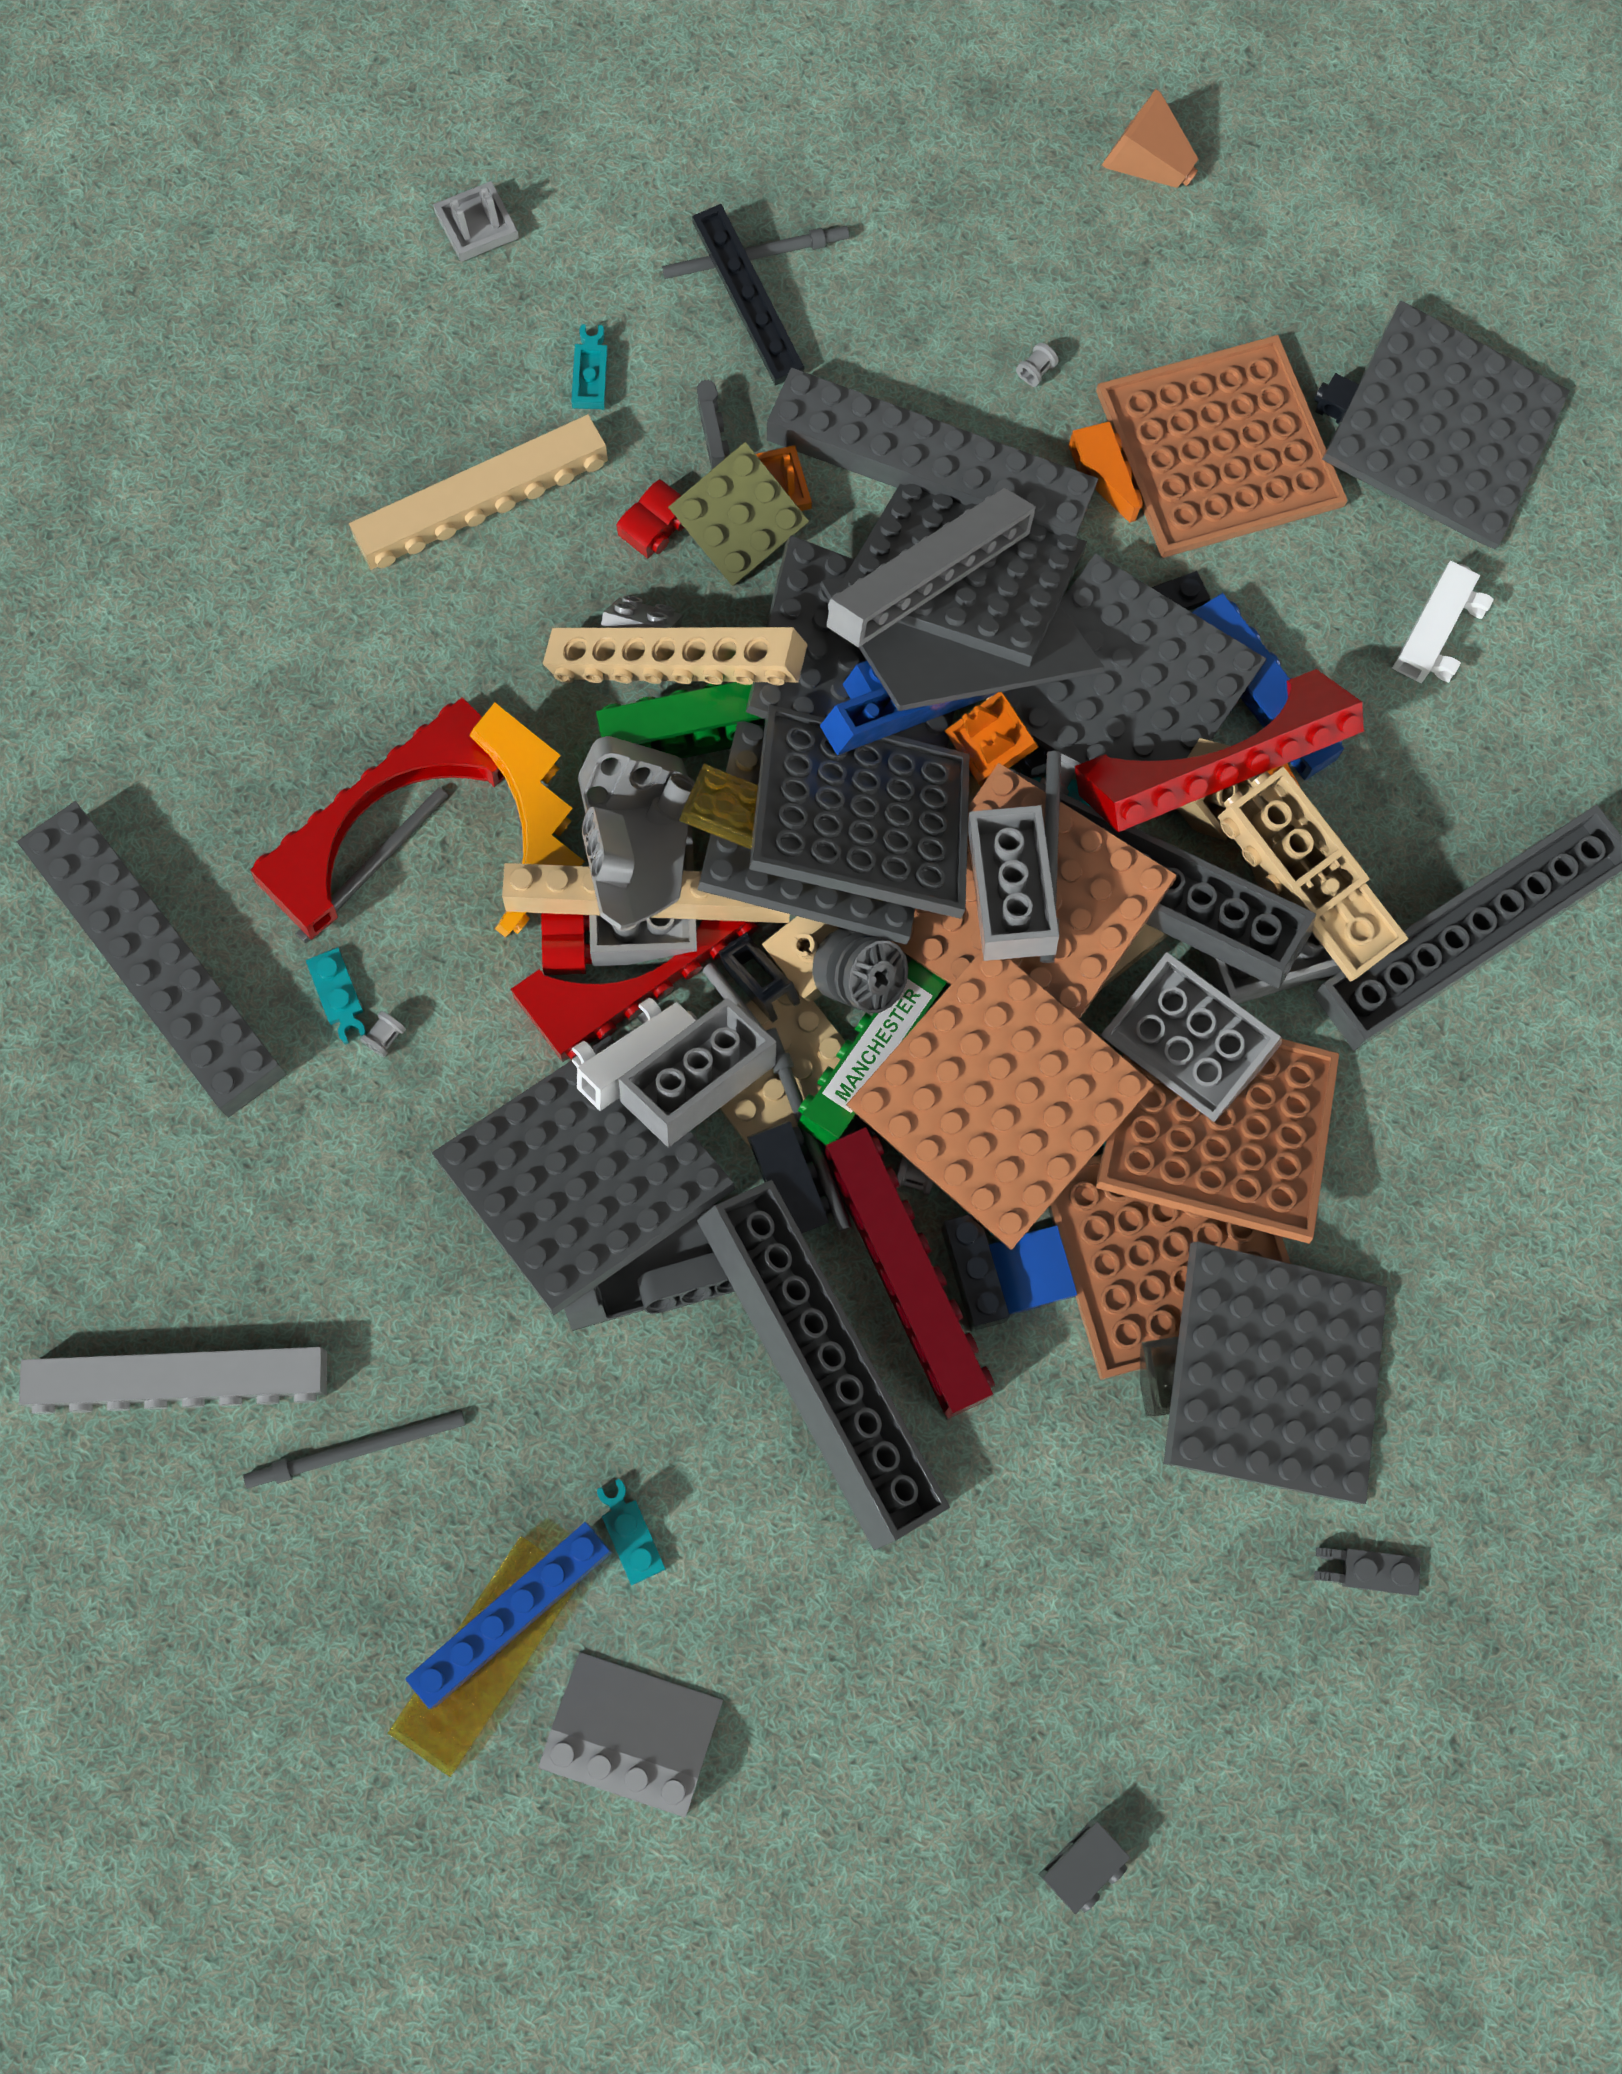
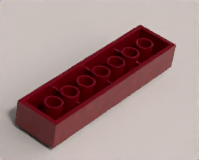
[825,1127,995,1420]

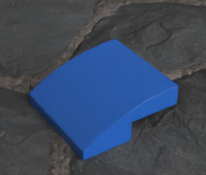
[989,1225,1077,1315]

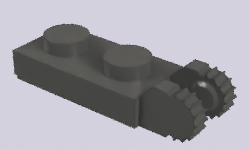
[697,379,730,470]
[1314,1548,1421,1596]

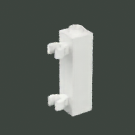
[1392,560,1494,684]
[572,998,698,1111]

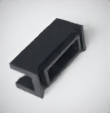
[718,932,801,1023]

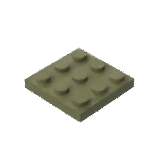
[668,442,809,586]

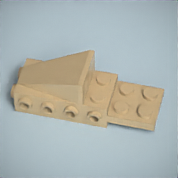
[1218,766,1409,982]

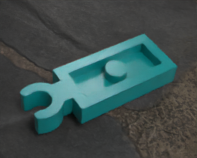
[571,324,608,410]
[305,948,367,1045]
[597,1479,666,1586]

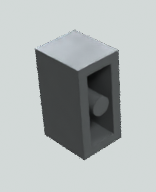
[1038,1819,1130,1915]

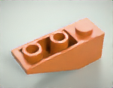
[1069,421,1143,523]

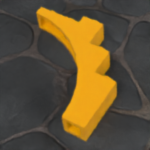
[469,702,585,937]

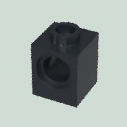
[1314,373,1359,424]

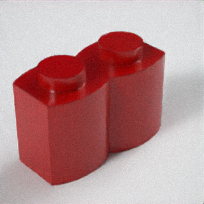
[616,479,685,559]
[541,913,592,975]

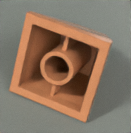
[1101,89,1198,188]

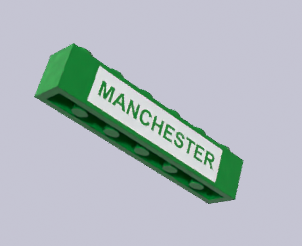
[797,959,947,1145]

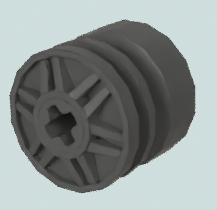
[812,928,908,1013]

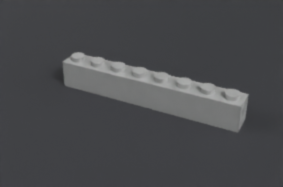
[826,488,1036,648]
[19,1347,327,1414]

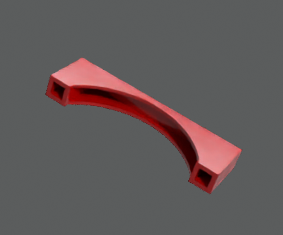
[1075,669,1364,832]
[250,697,505,940]
[511,920,759,1062]

